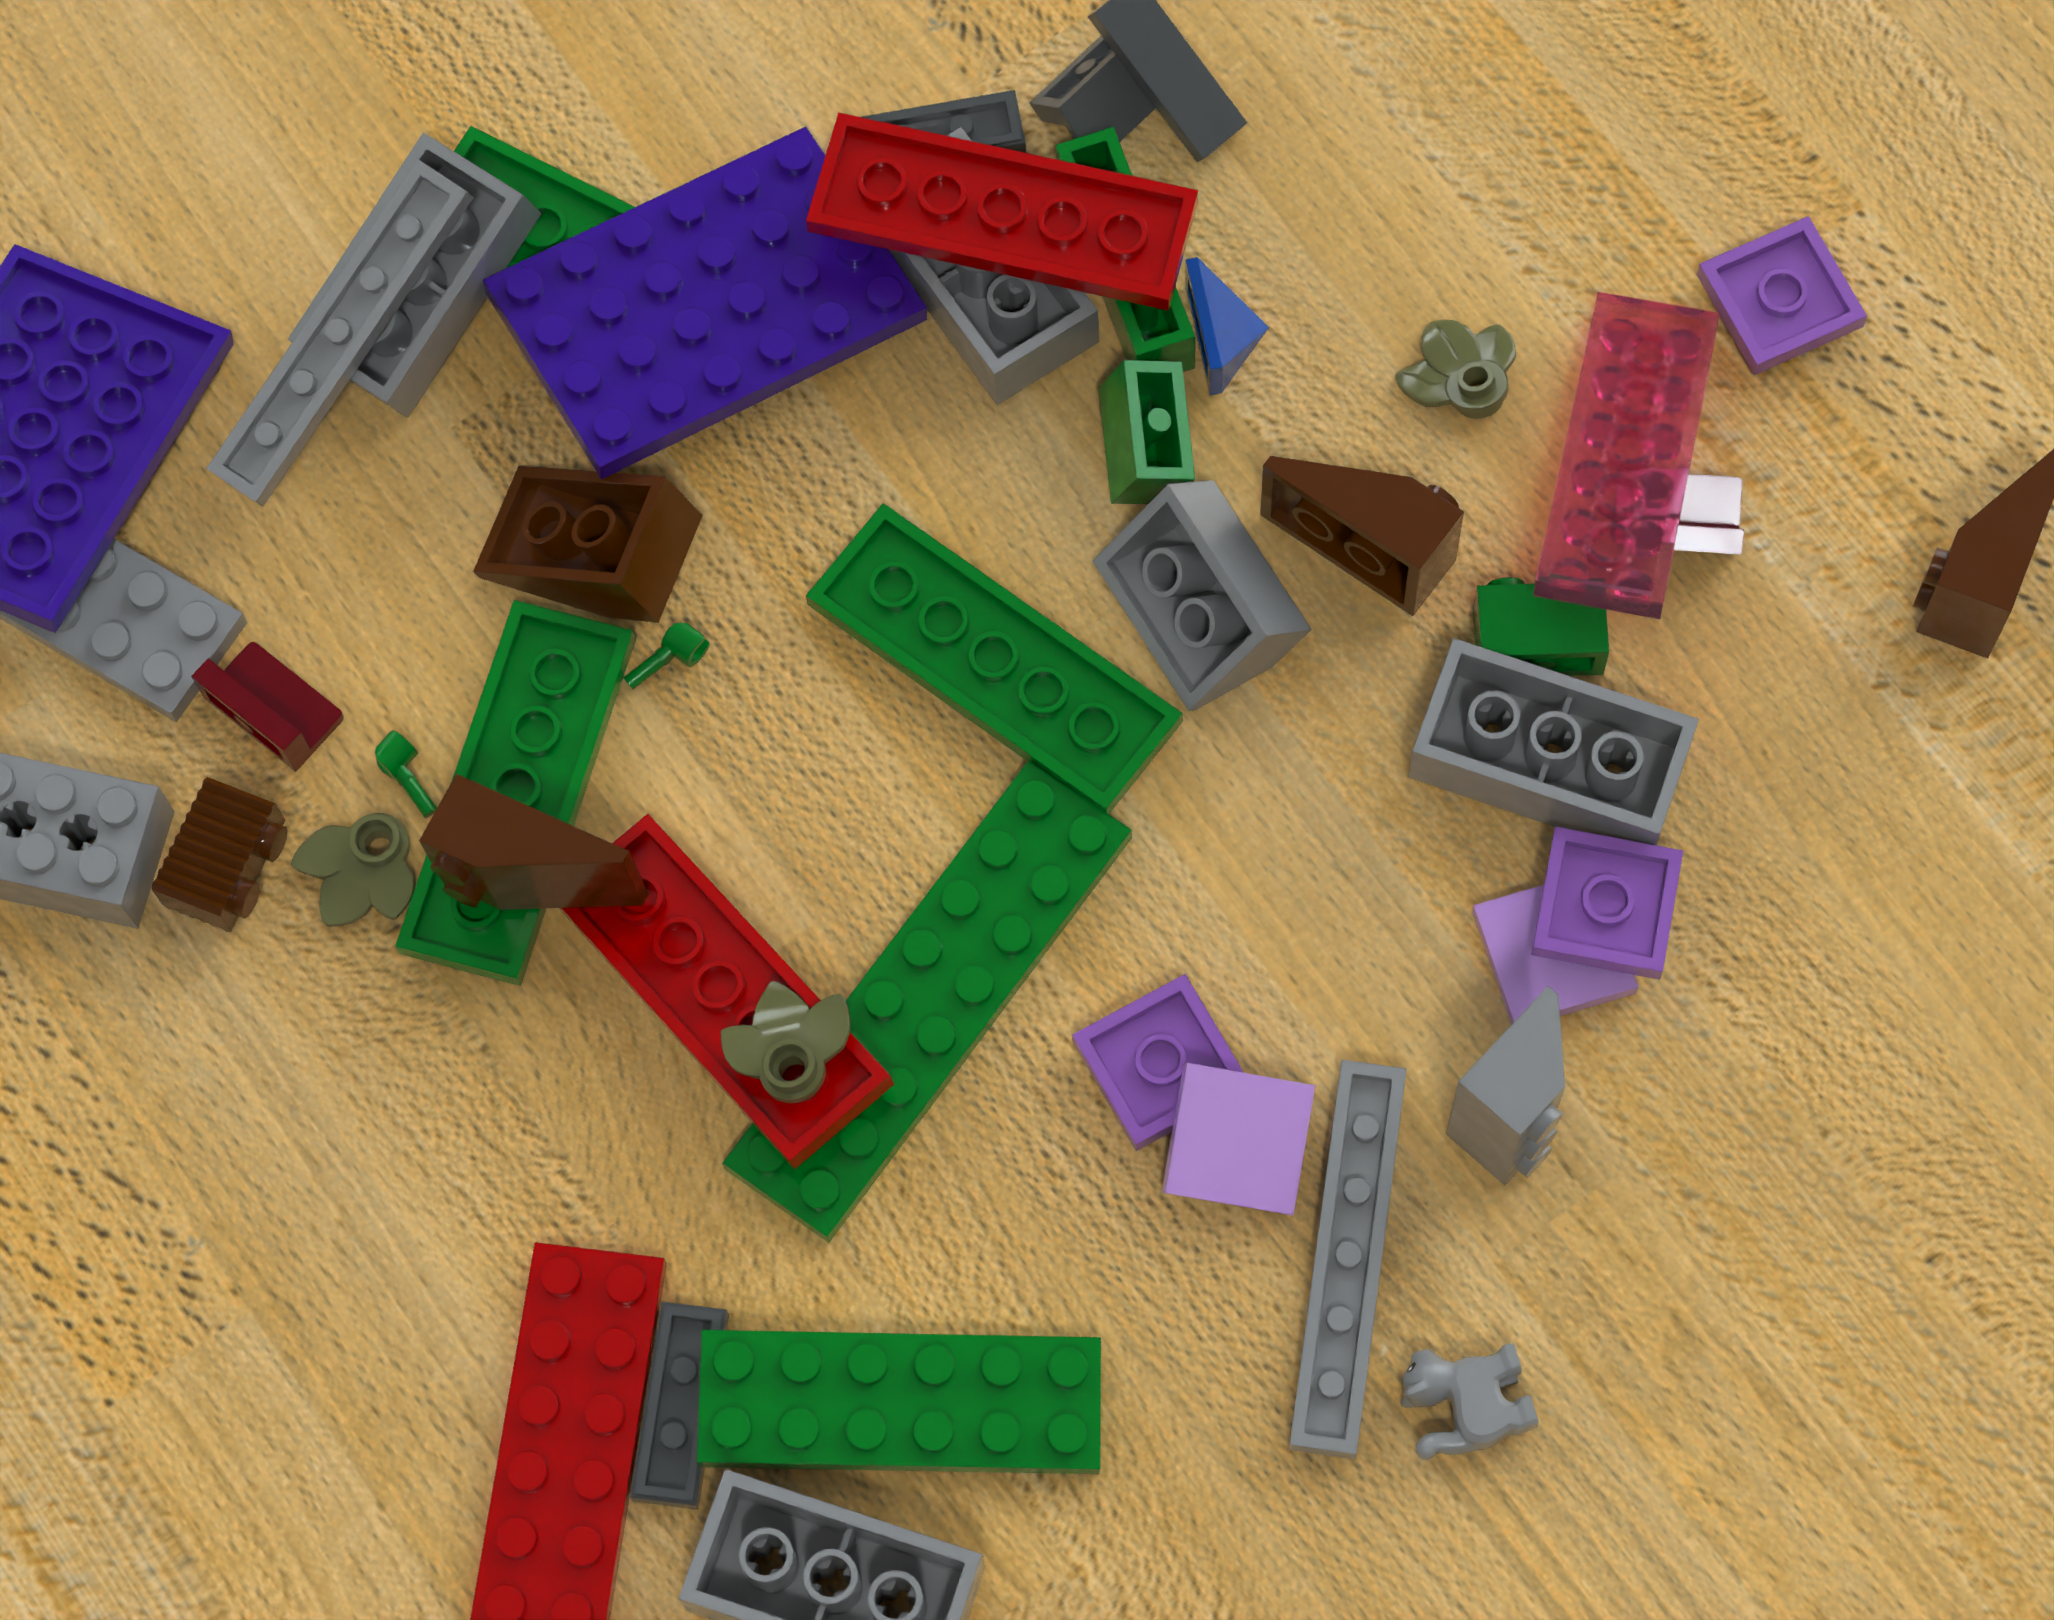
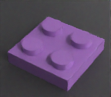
[1697,216,1867,375]
[1531,826,1683,980]
[1072,974,1244,1151]

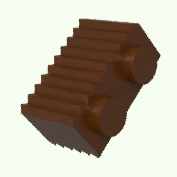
[151,777,288,932]

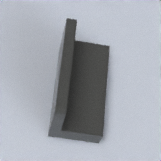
[1029,36,1156,142]

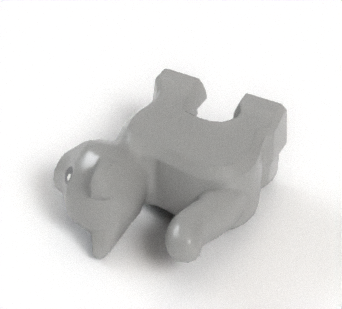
[1400,1343,1539,1460]

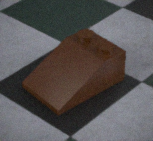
[1913,449,2054,659]
[1260,456,1464,616]
[473,466,703,623]
[419,774,649,910]

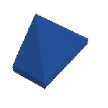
[1185,257,1269,395]

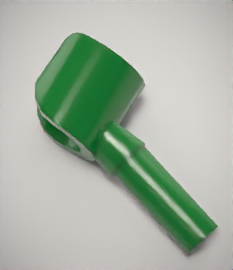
[623,622,709,690]
[375,730,437,818]

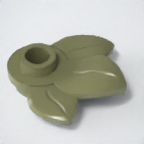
[1395,319,1516,419]
[291,813,414,927]
[721,981,851,1103]

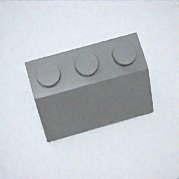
[1093,480,1312,711]
[1446,986,1565,1185]

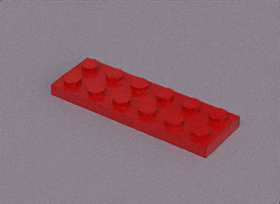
[806,112,1198,311]
[559,814,894,1170]
[470,1242,667,1620]

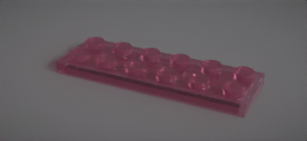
[1533,292,1720,619]

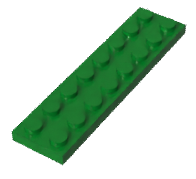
[722,761,1132,1243]

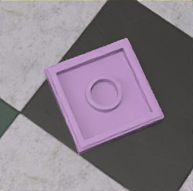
[1472,885,1638,1025]
[1162,1063,1315,1215]

